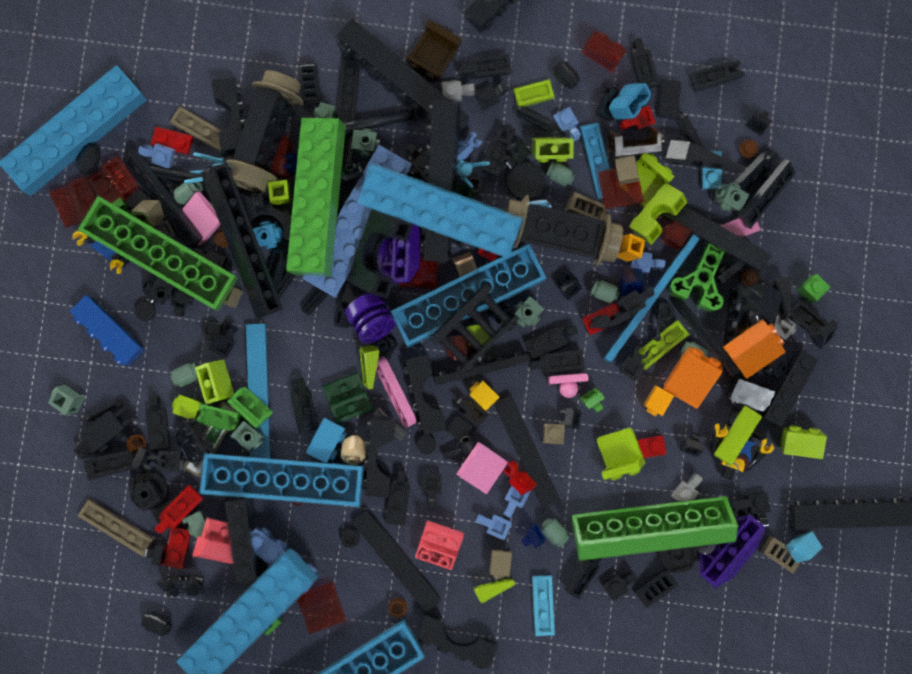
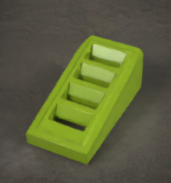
[359,345,379,389]
[473,578,515,603]

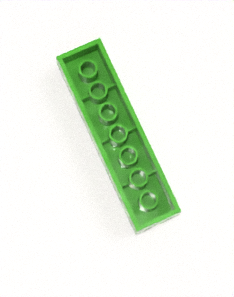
[286,118,346,277]
[78,196,238,311]
[572,496,738,561]

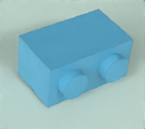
[306,418,347,463]

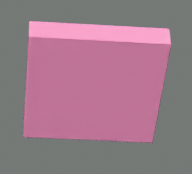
[182,192,220,246]
[457,442,508,494]

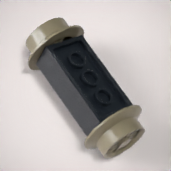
[225,71,304,193]
[505,195,623,267]

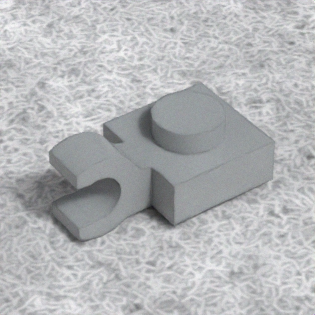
[442,81,475,102]
[671,473,703,502]

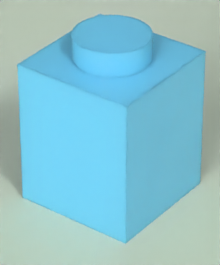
[786,531,823,563]

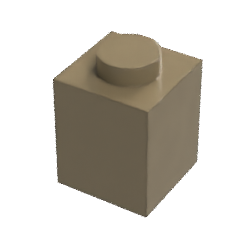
[615,155,640,185]
[131,200,165,228]
[542,424,565,445]
[489,549,512,579]

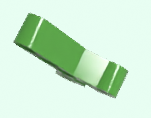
[667,242,724,312]

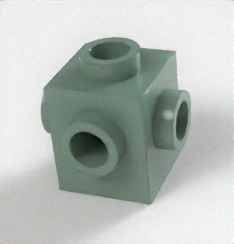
[351,129,380,158]
[714,183,749,212]
[514,297,544,328]

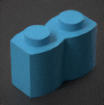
[609,83,651,119]

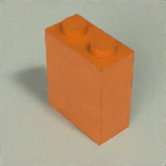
[724,319,786,379]
[663,346,723,409]

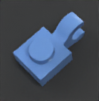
[553,107,581,142]
[457,132,482,161]
[138,143,175,169]
[630,252,666,273]
[503,485,531,518]
[475,514,512,540]

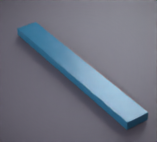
[603,235,699,363]
[246,324,271,459]

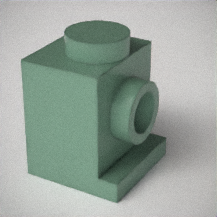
[313,102,337,118]
[48,385,85,416]
[231,421,265,451]
[182,510,208,539]

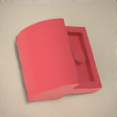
[192,518,233,564]
[415,520,465,570]

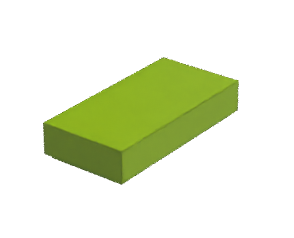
[513,79,555,108]

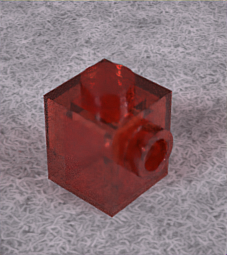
[661,221,692,250]
[447,335,467,361]

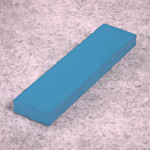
[579,123,617,200]

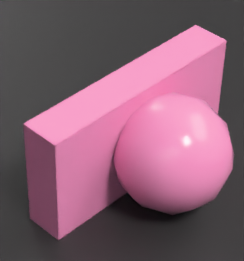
[548,373,588,398]

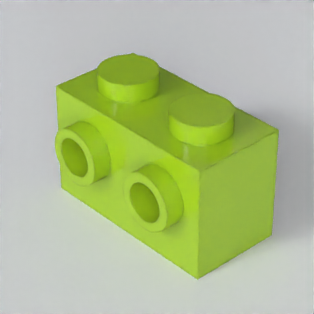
[532,137,574,162]
[195,360,234,405]
[779,425,827,459]

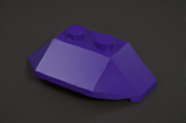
[378,224,421,283]
[699,515,766,588]

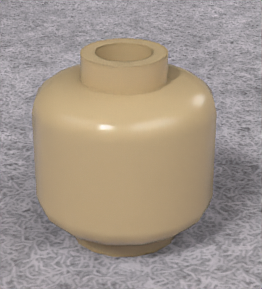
[341,435,366,466]

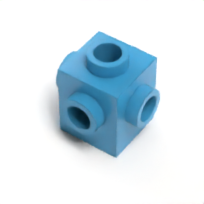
[253,221,283,249]

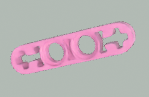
[376,356,416,428]

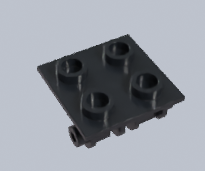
[176,418,214,468]
[156,575,205,597]

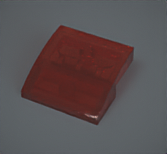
[86,156,138,203]
[598,168,644,209]
[49,177,96,228]
[297,582,347,634]

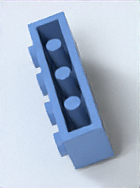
[251,526,320,593]

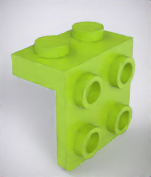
[619,153,675,207]
[597,428,645,480]

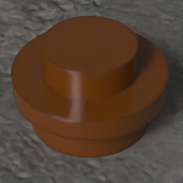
[739,139,758,158]
[214,229,229,248]
[740,268,760,286]
[126,434,146,454]
[388,598,408,618]

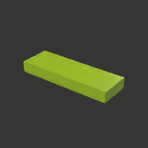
[633,320,690,370]
[714,406,762,466]

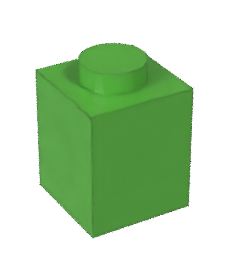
[796,274,830,303]

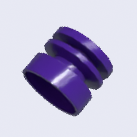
[345,293,397,343]

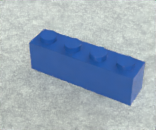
[69,295,146,366]

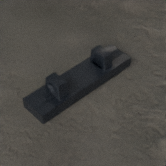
[739,159,796,229]

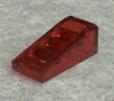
[271,136,293,180]

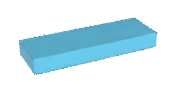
[532,575,555,636]

